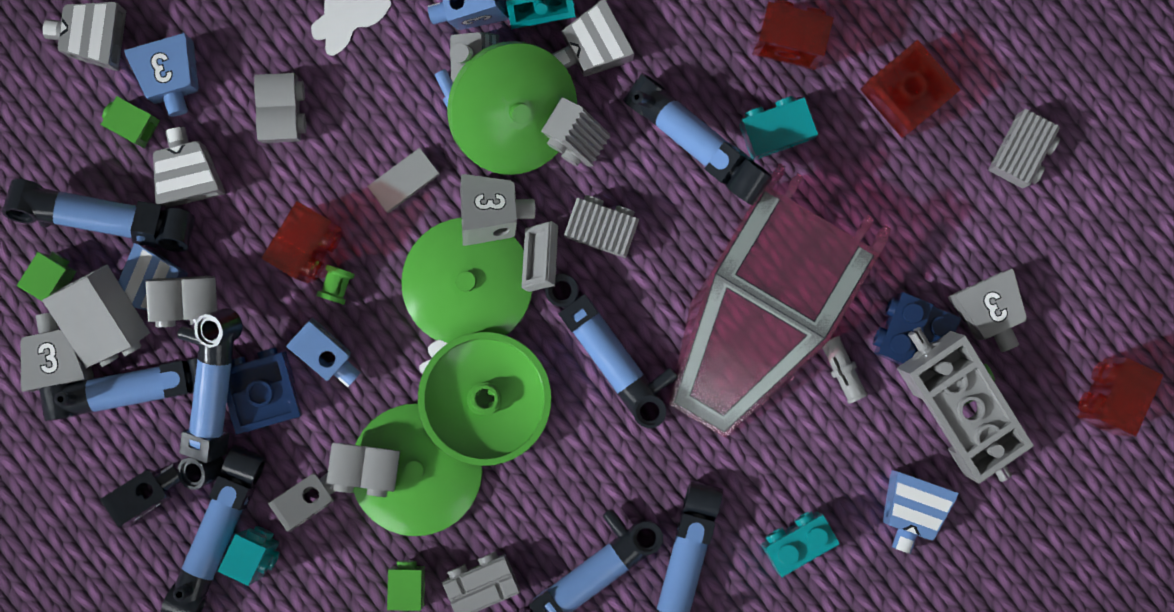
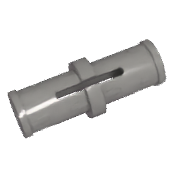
[820,336,868,404]

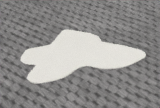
[311,0,391,56]

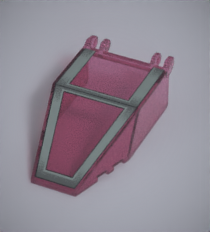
[669,163,891,438]

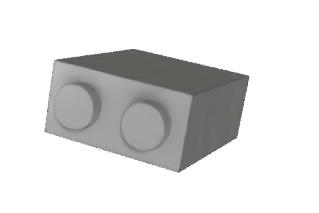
[42,265,150,368]

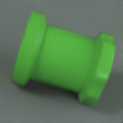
[316,265,355,305]

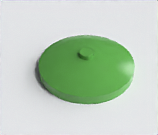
[447,41,577,175]
[402,218,532,343]
[418,332,551,466]
[353,404,483,536]

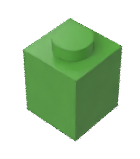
[101,96,160,149]
[17,251,77,302]
[387,560,425,611]

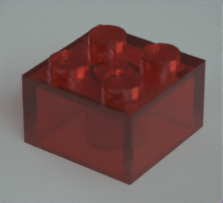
[752,0,834,70]
[860,40,961,138]
[261,201,342,284]
[1077,358,1164,437]

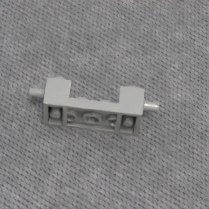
[897,327,1034,484]

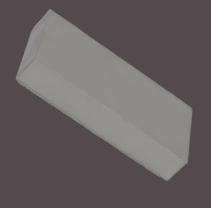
[367,147,440,213]
[522,221,558,292]

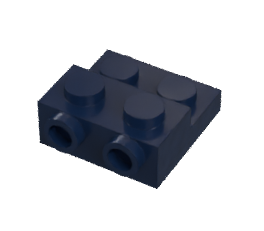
[872,292,961,365]
[227,347,302,435]

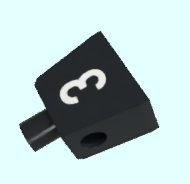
[100,464,180,528]

